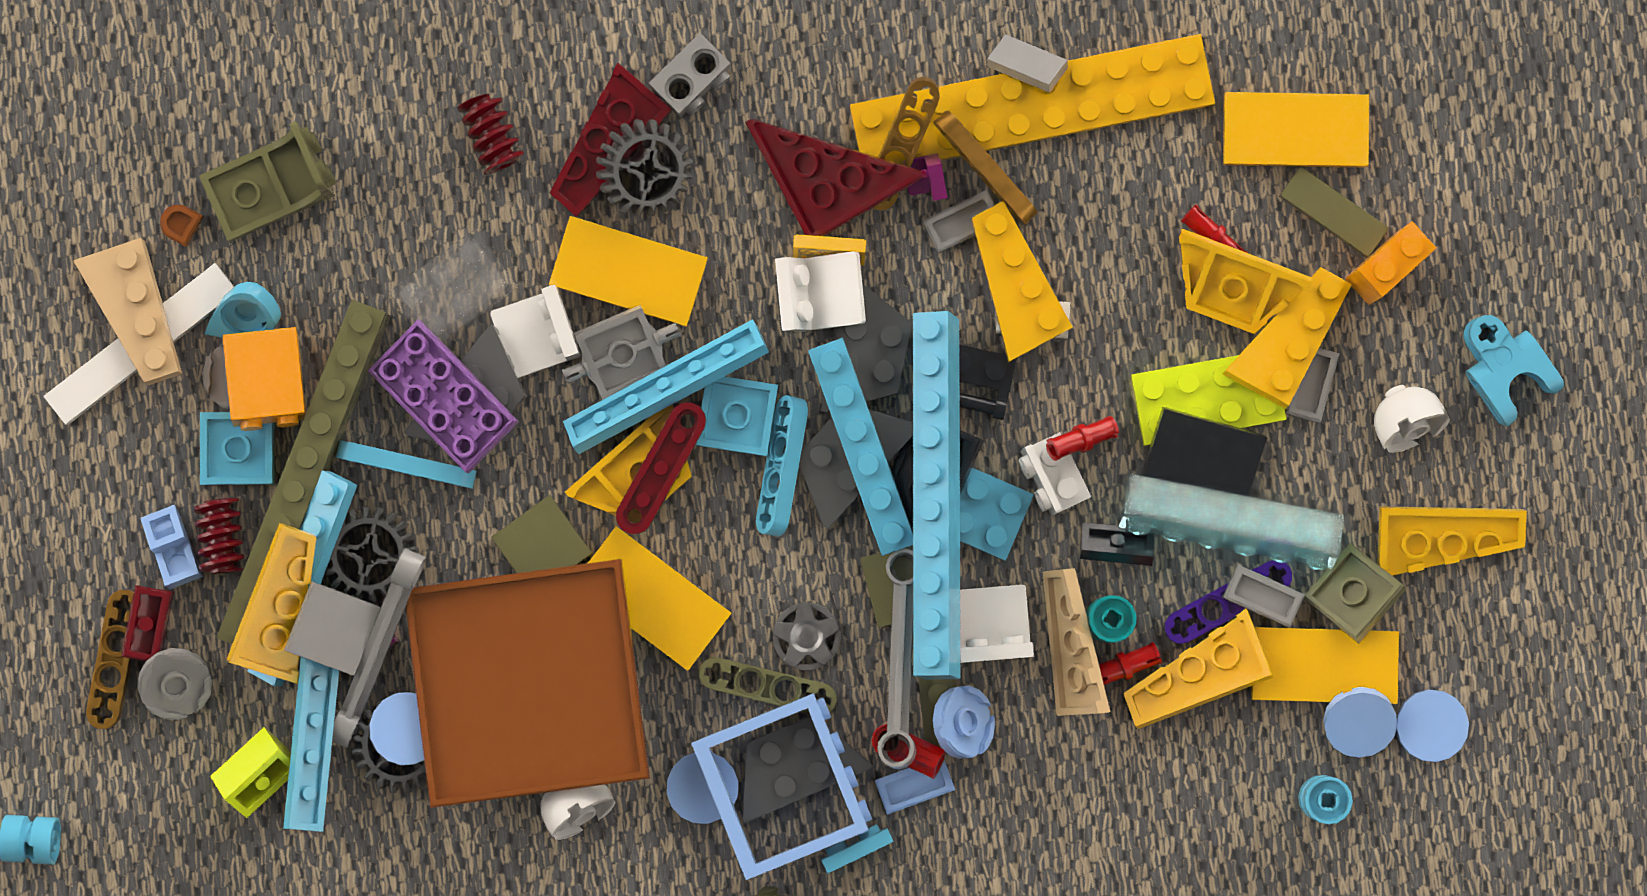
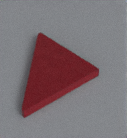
[745,119,927,236]

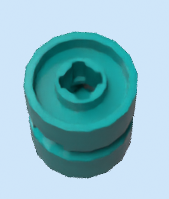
[1086,595,1136,643]

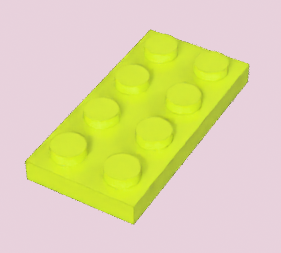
[1130,355,1287,446]

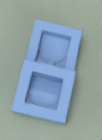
[140,505,203,590]

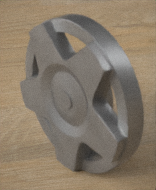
[773,602,841,670]

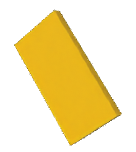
[1223,92,1369,168]
[549,216,708,327]
[587,526,732,671]
[1251,627,1399,704]

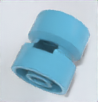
[1298,775,1353,824]
[0,815,61,865]

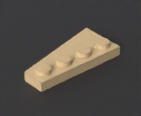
[73,238,182,385]

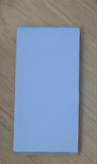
[875,760,955,815]

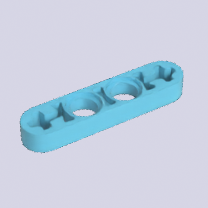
[756,395,808,537]
[335,440,477,489]

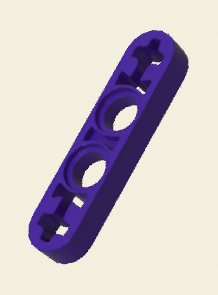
[1163,560,1293,644]

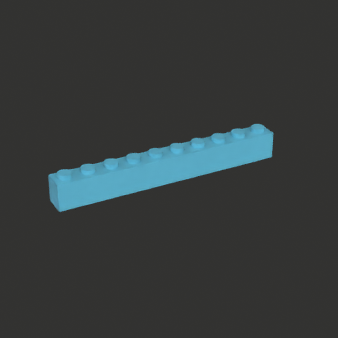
[913,311,961,680]

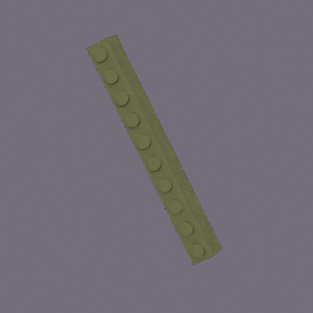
[216,299,391,644]

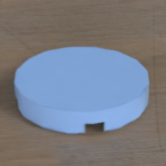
[933,685,995,759]
[1323,687,1398,758]
[1396,689,1469,762]
[369,692,424,765]
[667,752,739,824]

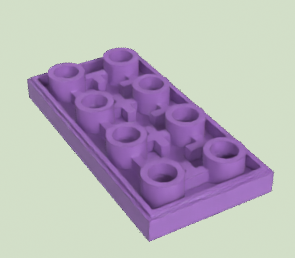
[368,319,519,473]

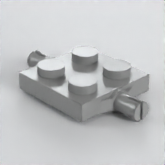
[562,305,681,400]

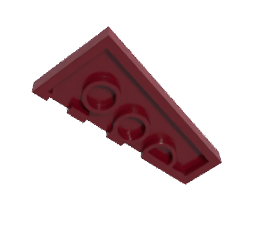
[549,62,672,218]

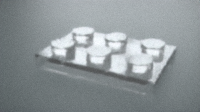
[388,228,519,342]

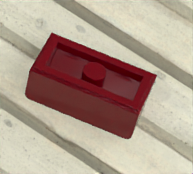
[121,585,174,661]

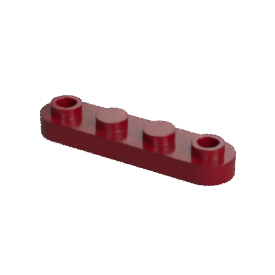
[616,402,706,534]

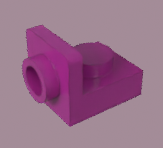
[903,153,948,201]

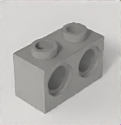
[649,33,731,119]

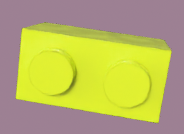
[210,727,291,818]

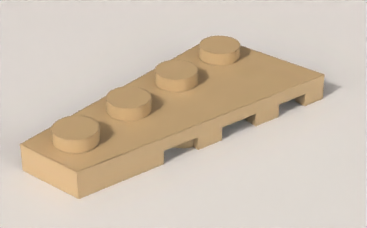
[1042,568,1110,716]

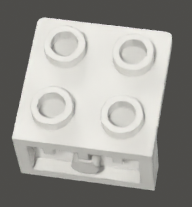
[775,251,866,332]
[490,284,581,378]
[1018,432,1091,516]
[960,585,1034,663]

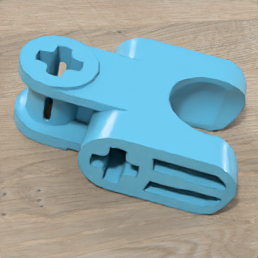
[1463,315,1564,427]

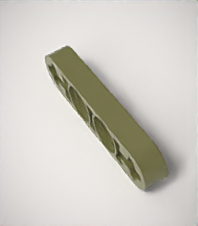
[699,657,837,713]

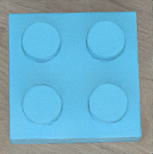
[696,376,778,457]
[200,412,275,485]
[960,468,1034,561]

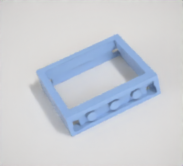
[691,693,872,880]

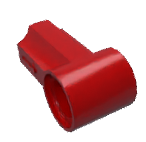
[872,724,946,779]

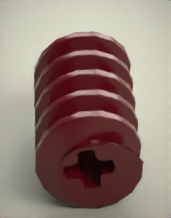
[457,94,524,175]
[194,498,244,574]

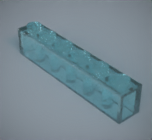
[1119,474,1344,570]

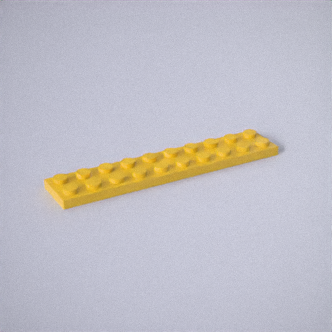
[850,34,1216,165]

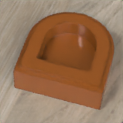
[160,204,204,248]

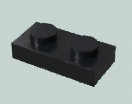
[1080,522,1154,566]

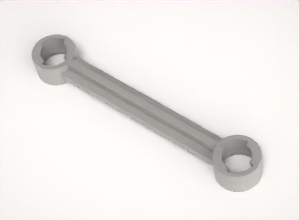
[332,548,426,749]
[878,549,916,769]

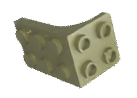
[199,121,337,242]

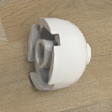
[1374,385,1450,453]
[541,785,615,840]

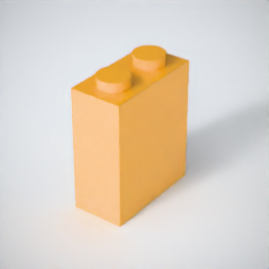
[1345,221,1437,305]
[223,327,306,431]

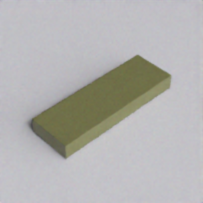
[1279,166,1389,258]

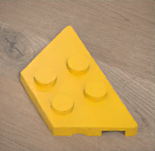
[1179,229,1313,334]
[565,404,692,523]

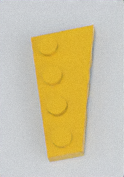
[971,201,1072,363]
[1223,267,1352,409]
[1377,506,1527,576]
[227,523,316,684]
[1123,608,1274,729]

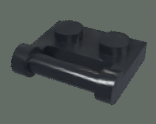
[959,345,1017,420]

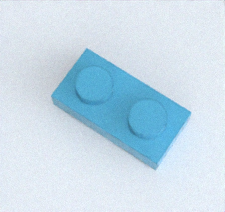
[821,824,894,873]

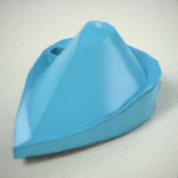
[205,282,281,338]

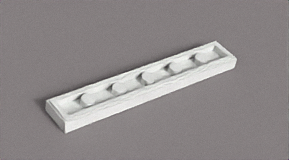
[44,263,234,425]

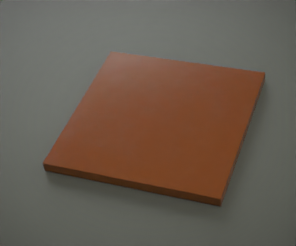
[406,559,650,808]

